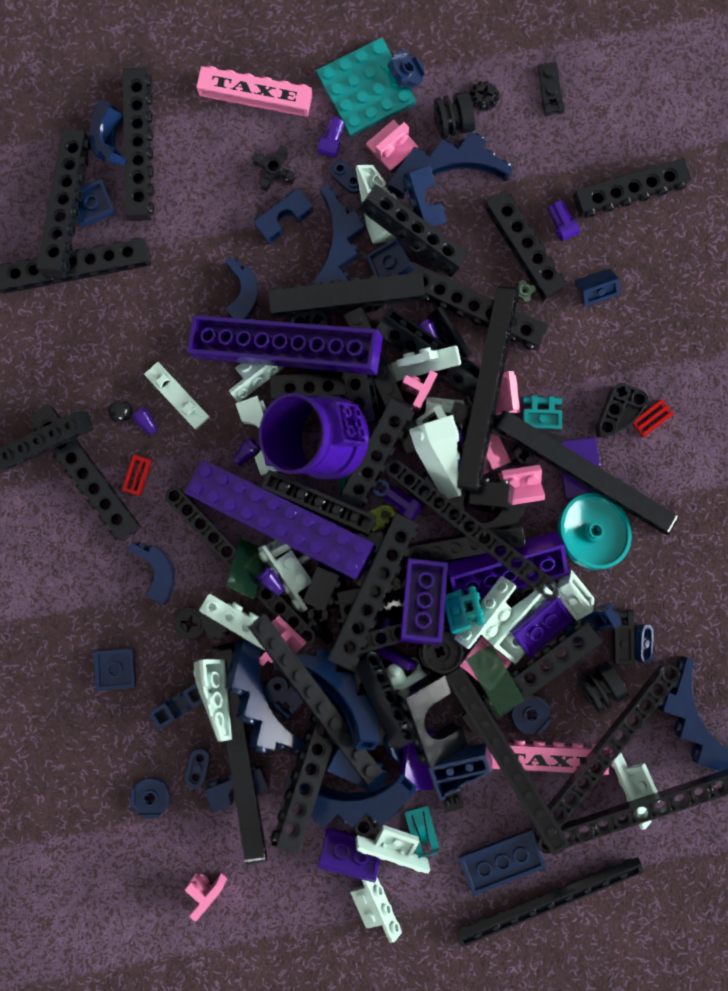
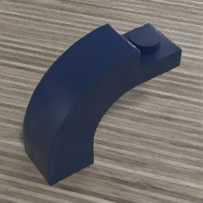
[89,99,127,166]
[225,256,259,319]
[127,542,175,605]
[563,603,621,644]

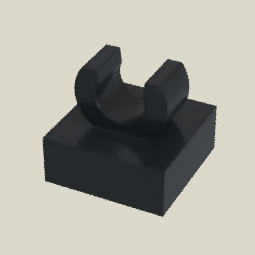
[442,791,464,813]

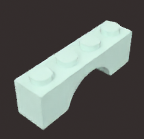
[235,396,279,477]

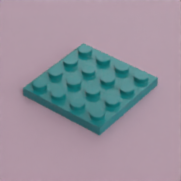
[316,38,416,137]

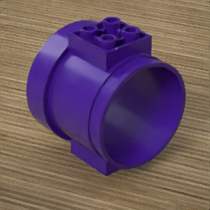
[259,393,369,480]

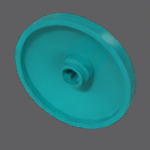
[558,493,632,570]

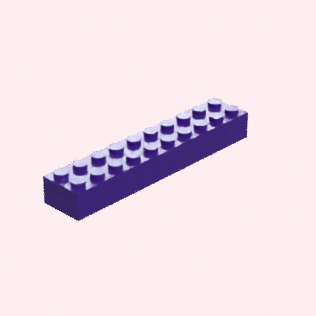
[187,315,383,375]
[184,459,376,582]

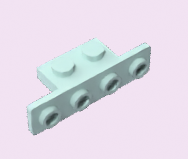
[391,346,461,381]
[229,363,284,402]
[258,545,311,612]
[455,576,516,649]
[199,594,264,650]
[611,753,660,830]
[355,825,430,874]
[350,878,402,943]

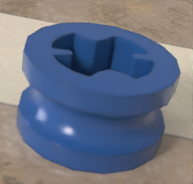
[372,479,389,497]

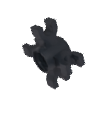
[252,145,296,192]

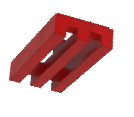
[632,399,674,438]
[121,454,152,497]

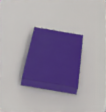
[561,437,600,499]
[510,597,574,658]
[400,730,438,791]
[317,828,380,883]

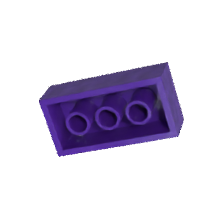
[399,559,448,646]

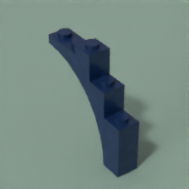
[388,131,514,200]
[308,184,366,286]
[224,640,304,755]
[273,649,380,750]
[658,656,728,771]
[285,773,417,829]

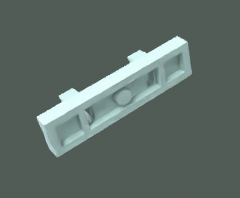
[144,362,210,430]

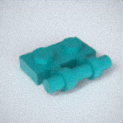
[523,395,562,430]
[445,586,485,634]

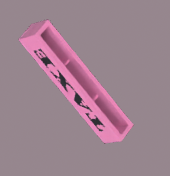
[197,66,312,117]
[490,739,610,775]

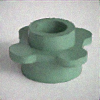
[518,280,536,302]

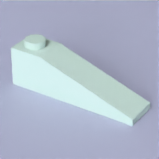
[355,165,397,243]
[409,415,461,499]
[485,587,553,664]
[194,659,232,741]

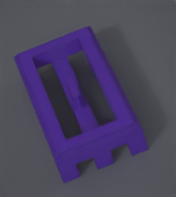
[376,646,419,670]

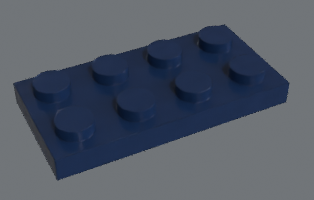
[459,828,547,896]

